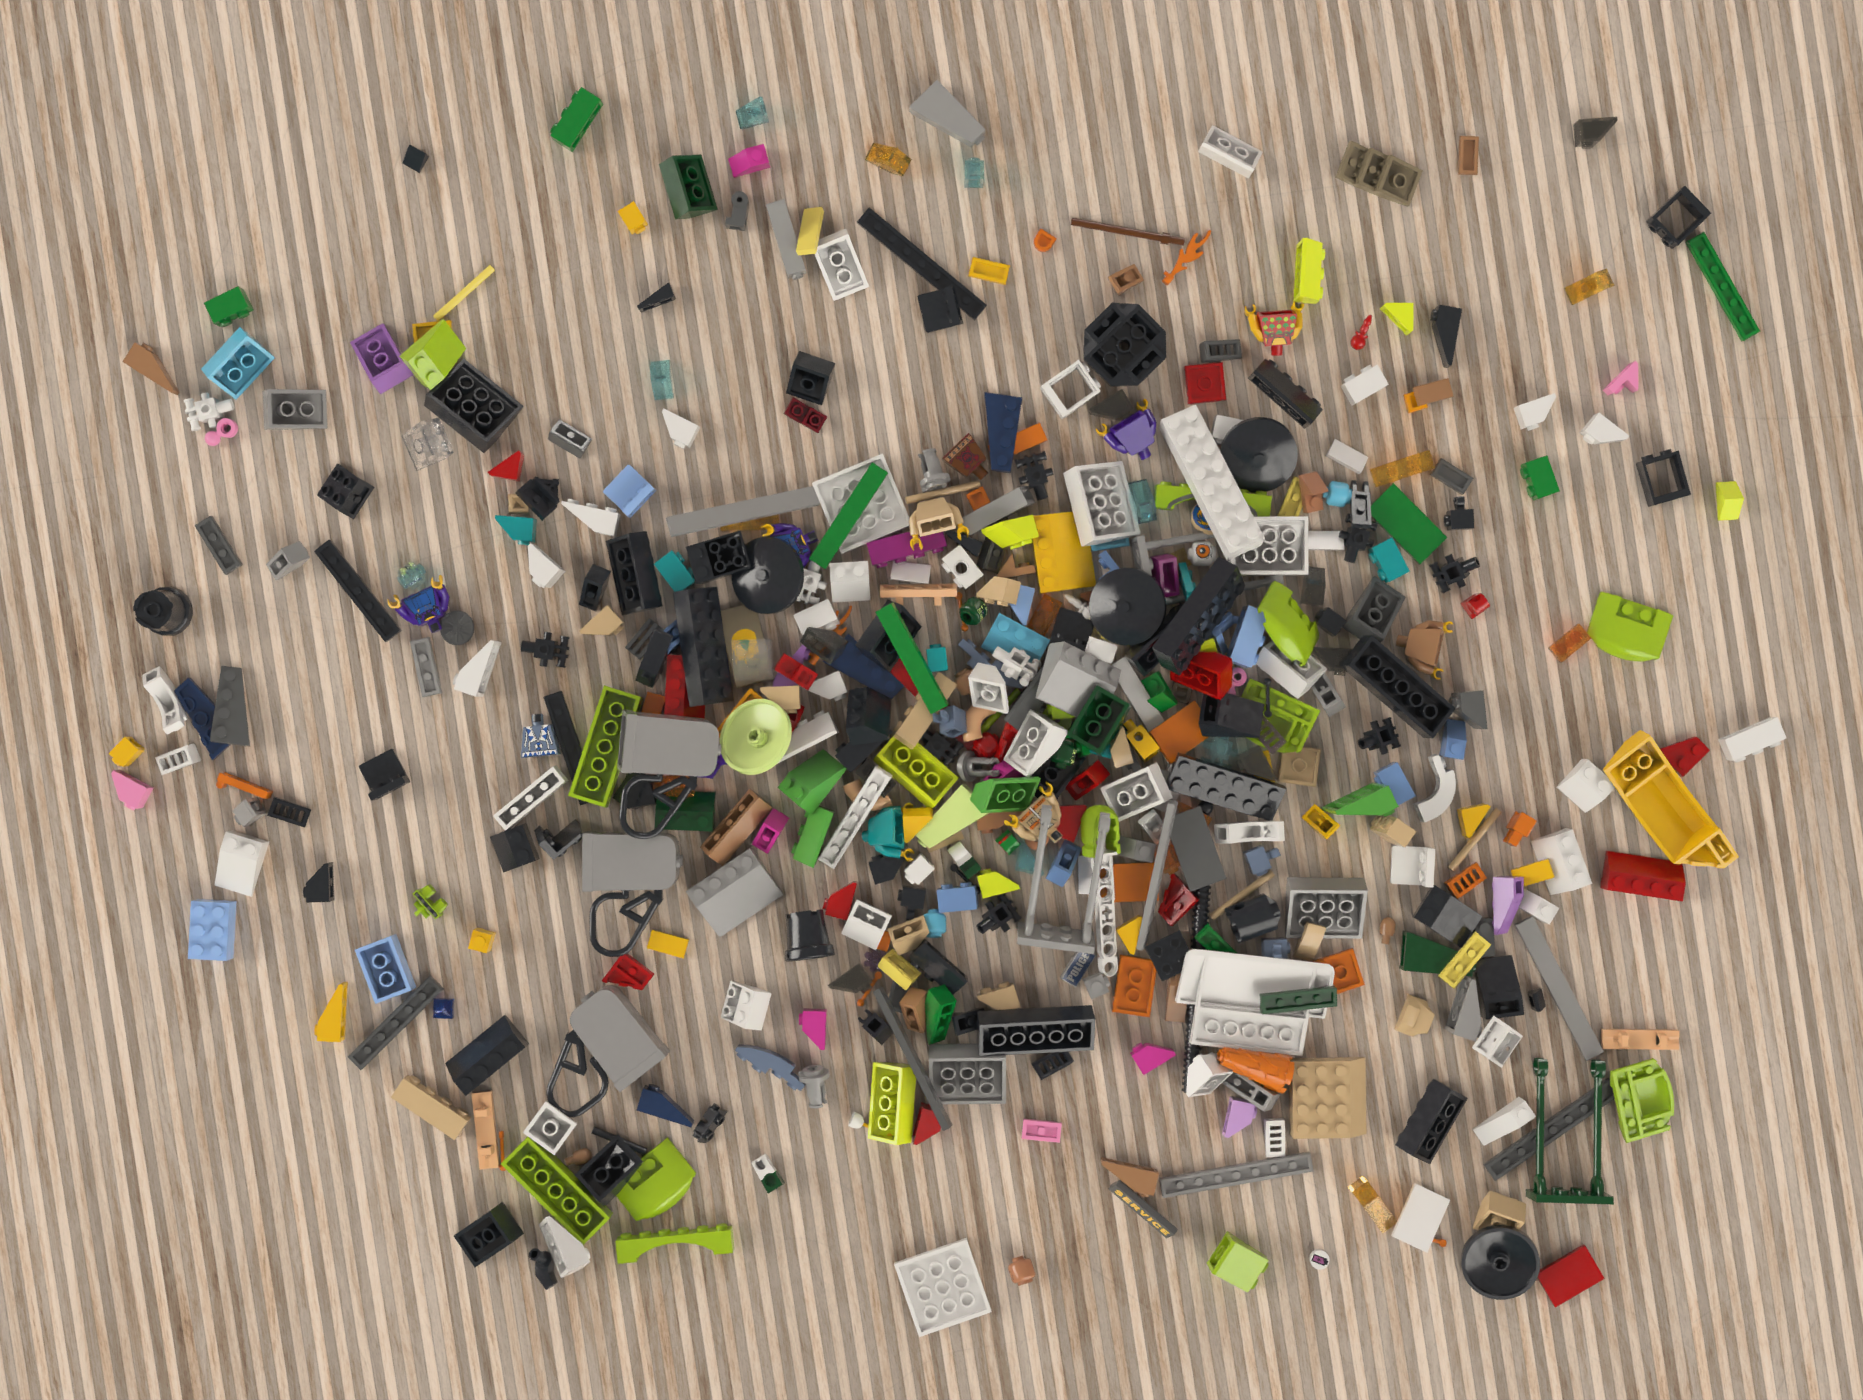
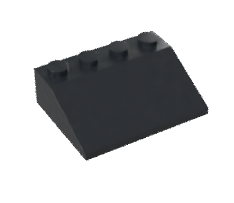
[424,358,524,453]

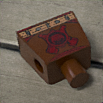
[942,433,988,481]

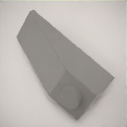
[1311,655,1345,717]
[1222,1072,1281,1112]

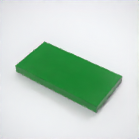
[1371,483,1447,565]

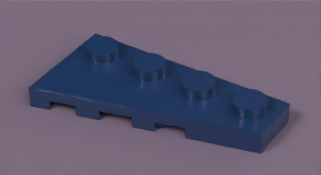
[984,392,1022,473]
[822,633,904,700]
[174,678,231,760]

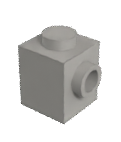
[1083,972,1111,999]

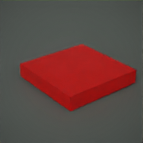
[1184,362,1226,405]

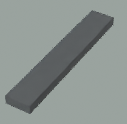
[348,975,444,1070]

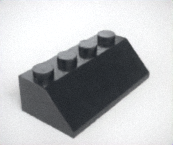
[1248,358,1323,429]
[606,531,663,616]
[1124,603,1184,677]
[445,1015,529,1096]
[1395,1079,1468,1164]

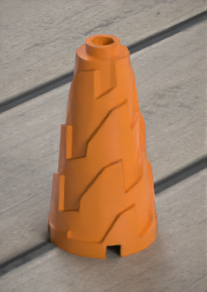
[1217,1047,1295,1093]

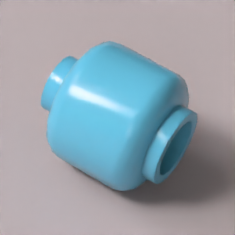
[1322,481,1352,507]
[922,909,946,938]

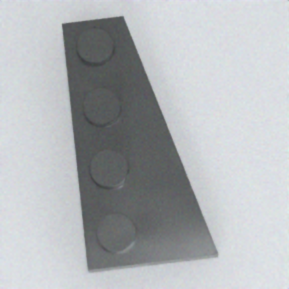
[210,666,250,747]

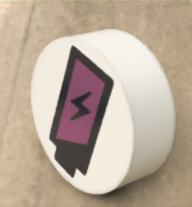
[1309,1249,1330,1270]

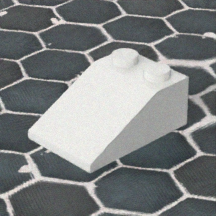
[815,229,869,301]
[453,640,502,697]
[1003,709,1068,777]
[215,830,269,897]
[539,1216,590,1278]

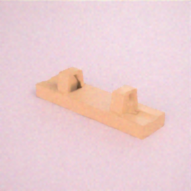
[880,583,957,606]
[1601,1029,1679,1050]
[471,1090,500,1170]

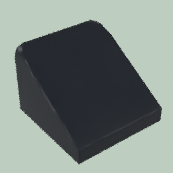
[402,145,429,173]
[1528,988,1546,1012]

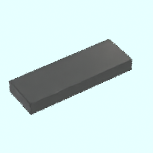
[194,516,243,575]

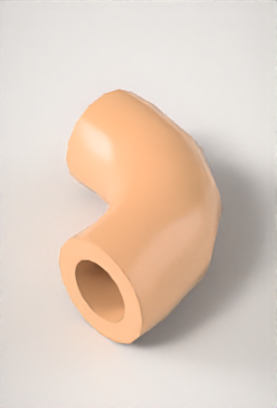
[962,705,996,742]
[842,779,893,811]

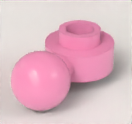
[205,418,238,446]
[1227,667,1247,696]

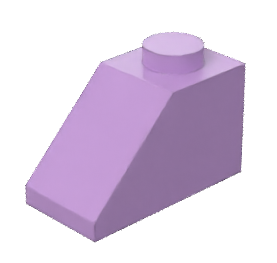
[1222,1096,1257,1138]

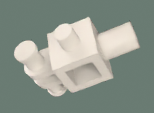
[183,392,235,431]
[797,561,827,605]
[992,646,1041,686]

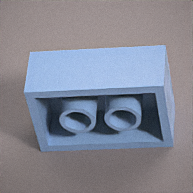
[1226,605,1266,668]
[188,899,237,961]
[355,934,416,1004]

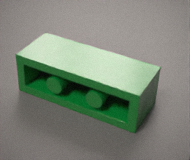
[550,87,603,153]

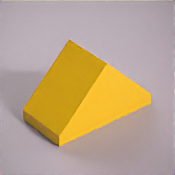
[1457,803,1491,839]
[1301,804,1340,839]
[903,807,933,843]
[1116,915,1143,955]

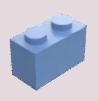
[1373,762,1416,805]
[936,882,979,913]

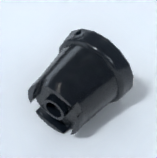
[133,587,193,636]
[785,909,835,962]

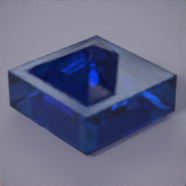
[433,998,454,1019]

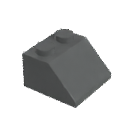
[1449,690,1488,729]

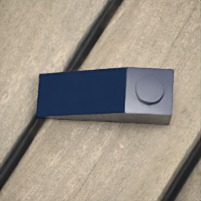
[636,1084,694,1127]

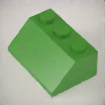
[970,777,1040,813]
[791,806,835,868]

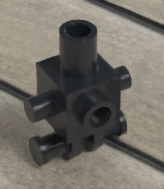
[1015,451,1054,501]
[1339,513,1378,563]
[1429,554,1480,593]
[521,632,570,668]
[1358,717,1401,755]
[921,729,965,767]
[976,893,1022,934]

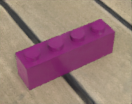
[866,532,947,569]

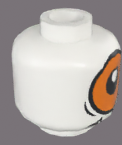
[1187,541,1216,566]

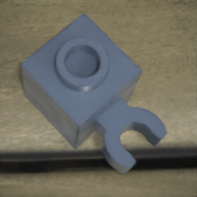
[933,706,967,738]
[1243,845,1281,876]
[1261,937,1291,959]

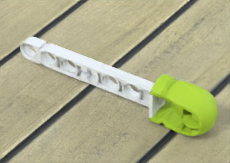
[1081,805,1121,977]

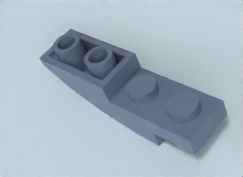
[958,639,1024,688]
[735,1044,805,1091]

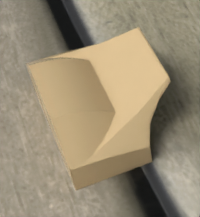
[1395,994,1435,1037]

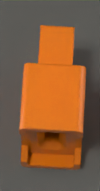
[1503,811,1537,847]

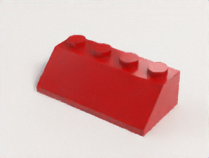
[664,655,705,719]
[1600,850,1686,902]

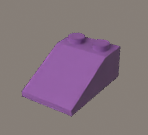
[350,323,414,394]

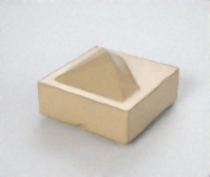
[508,494,528,514]

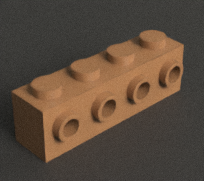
[700,789,772,866]

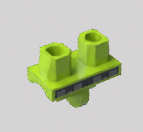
[413,884,448,920]

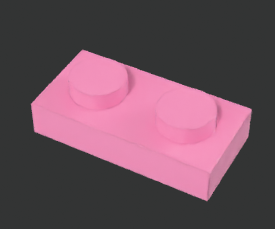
[1021,1118,1062,1143]

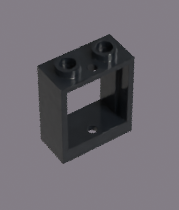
[1646,186,1711,249]
[1636,449,1691,507]

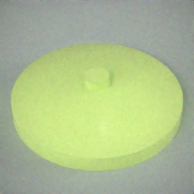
[720,699,792,775]

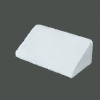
[1325,439,1368,474]
[1308,531,1344,550]
[891,561,931,584]
[1078,855,1092,894]

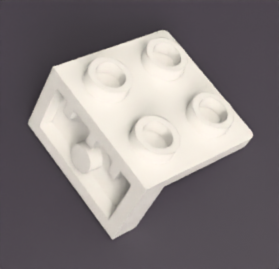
[1390,845,1435,887]

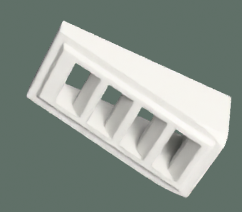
[155,743,201,775]
[1264,1118,1285,1157]

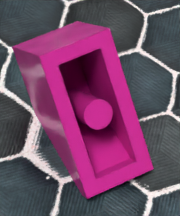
[728,144,771,178]
[752,808,789,854]
[799,1008,827,1050]
[1130,1043,1176,1075]

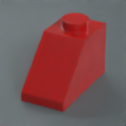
[1066,759,1110,801]
[823,881,857,920]
[912,1102,941,1145]

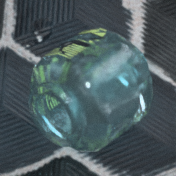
[396,562,427,590]

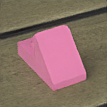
[1603,361,1638,395]

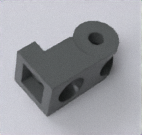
[725,191,749,231]

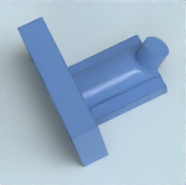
[1209,611,1240,655]

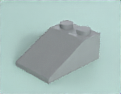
[262,389,328,430]
[1444,976,1482,1042]

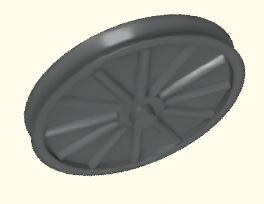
[440,611,474,645]

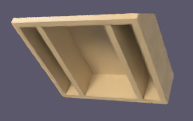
[1289,1057,1367,1139]

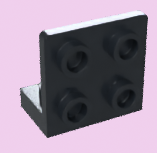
[917,286,964,333]
[317,464,375,519]
[1049,607,1094,652]
[359,749,410,801]
[534,819,583,860]
[1145,930,1189,981]

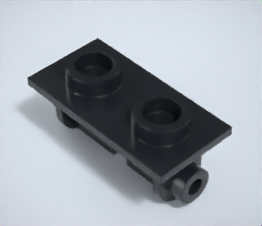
[692,1103,728,1143]

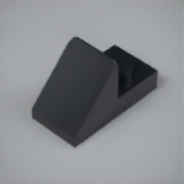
[952,1008,984,1036]

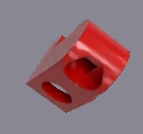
[1460,593,1490,619]

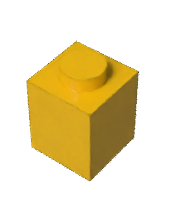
[618,201,648,235]
[109,736,145,767]
[468,928,496,954]

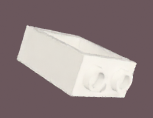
[1040,360,1101,420]
[1472,1016,1523,1068]

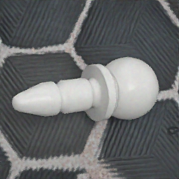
[1065,594,1091,620]

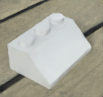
[1256,640,1327,699]
[1530,828,1592,895]

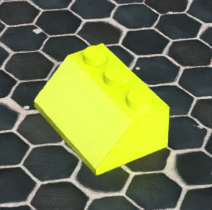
[1293,238,1325,304]

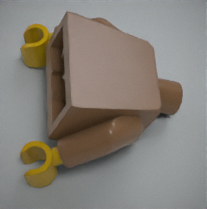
[1396,620,1453,680]

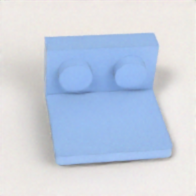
[603,465,657,518]

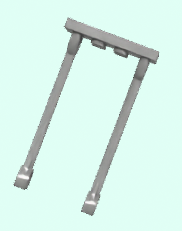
[1130,532,1284,606]
[1017,804,1111,954]

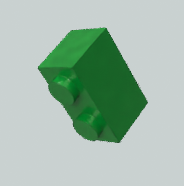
[204,286,254,327]
[1520,455,1560,501]

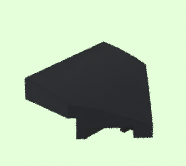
[516,477,560,521]
[612,773,657,810]

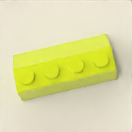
[873,737,959,808]
[868,1062,916,1145]

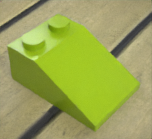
[399,319,466,390]

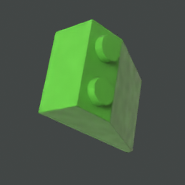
[777,749,847,814]

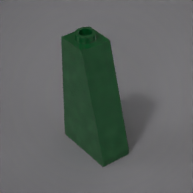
[1399,931,1476,977]

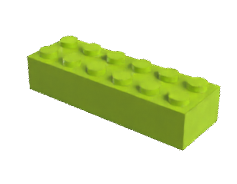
[568,685,643,808]
[501,1136,613,1245]

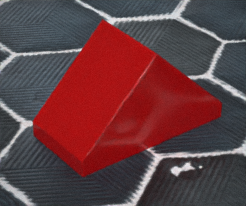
[488,450,524,482]

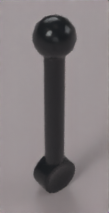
[1264,678,1272,718]
[950,864,981,894]

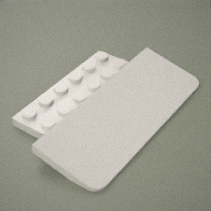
[1175,949,1335,1056]

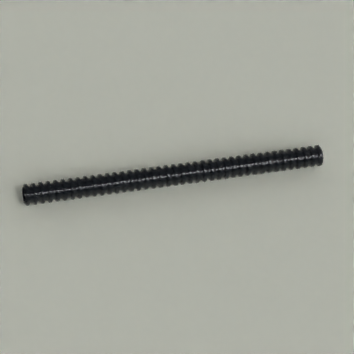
[1182,885,1211,1093]

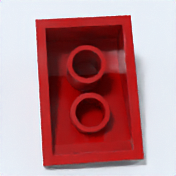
[1170,651,1232,700]

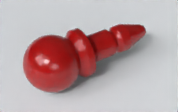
[1350,315,1372,350]

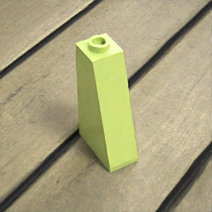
[915,784,989,848]

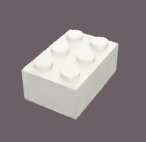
[1100,763,1173,822]

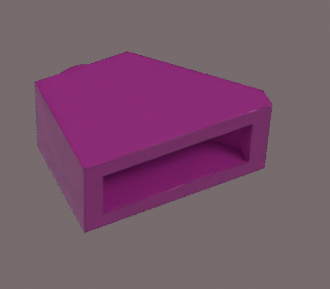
[1150,553,1180,597]

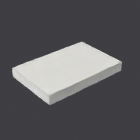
[1391,1183,1450,1253]

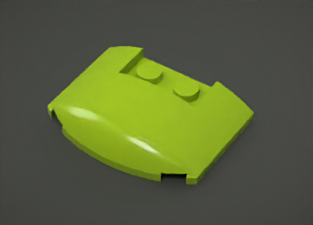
[1257,581,1319,666]
[1586,592,1673,662]
[1241,678,1320,753]
[1610,1058,1674,1143]
[616,1137,696,1221]

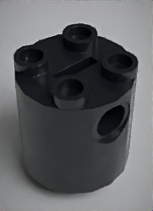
[1224,893,1281,944]

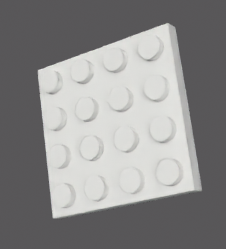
[812,454,909,554]
[894,1238,992,1337]

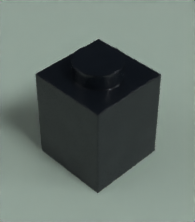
[1314,607,1347,637]

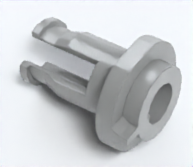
[918,448,951,493]
[957,751,1000,782]
[798,1065,830,1108]

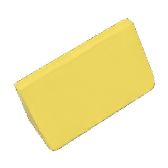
[878,949,922,990]

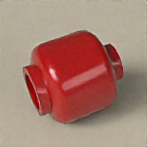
[971,732,1000,759]

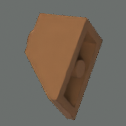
[899,987,928,1033]

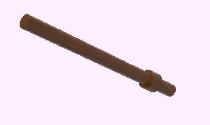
[1071,217,1185,246]

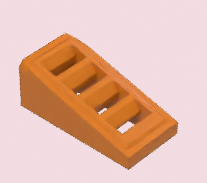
[1444,862,1487,899]

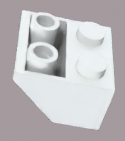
[841,899,892,950]
[721,981,771,1031]

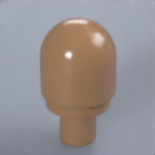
[1379,917,1396,944]
[565,1148,592,1166]

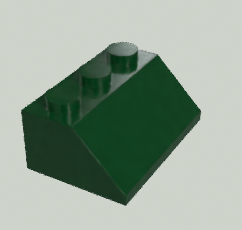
[659,154,718,220]
[1067,685,1131,757]
[654,790,716,832]

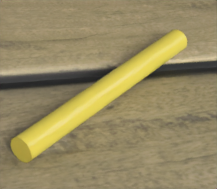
[433,265,495,321]

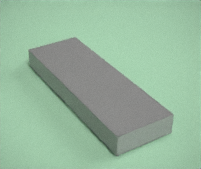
[410,637,442,697]

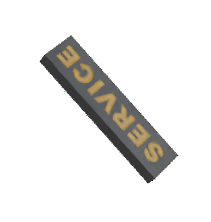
[1108,1180,1178,1238]

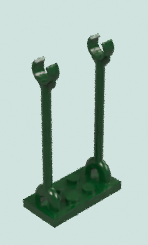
[1526,1058,1614,1205]

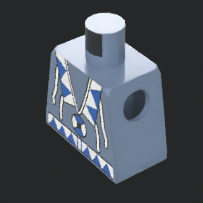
[521,714,561,758]

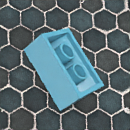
[201,327,275,400]
[981,613,1050,664]

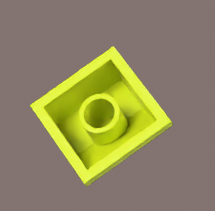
[981,514,1039,550]

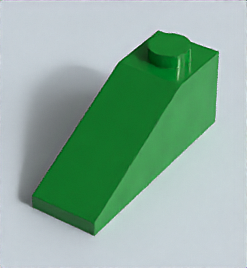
[925,984,957,1045]

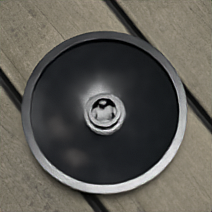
[1220,417,1298,493]
[732,537,804,614]
[1089,568,1166,646]
[1461,1225,1540,1300]

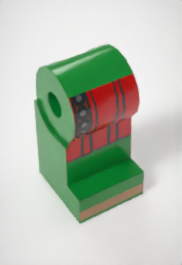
[995,829,1021,855]

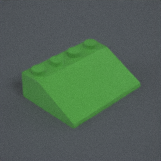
[1321,782,1399,817]

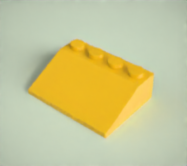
[1032,512,1096,594]

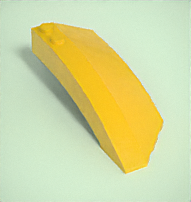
[1603,730,1739,869]

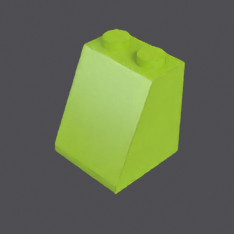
[1207,1231,1269,1293]

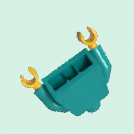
[861,803,915,862]

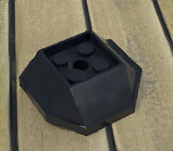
[1083,302,1166,387]

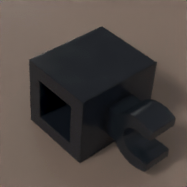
[1443,496,1474,531]
[897,885,926,921]
[858,1009,893,1045]

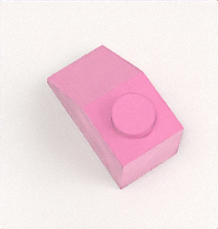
[111,770,154,810]

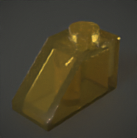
[865,143,912,176]
[1564,268,1614,305]

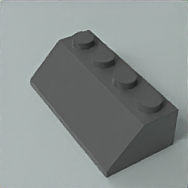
[1003,662,1045,731]

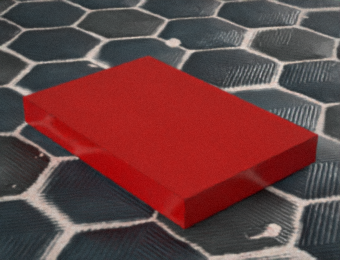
[1537,1244,1605,1308]

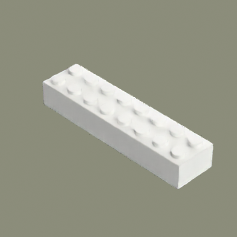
[1159,405,1265,560]

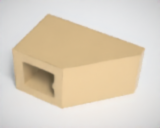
[976,576,1021,607]
[977,981,1021,1010]

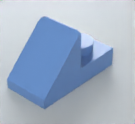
[1098,550,1120,581]

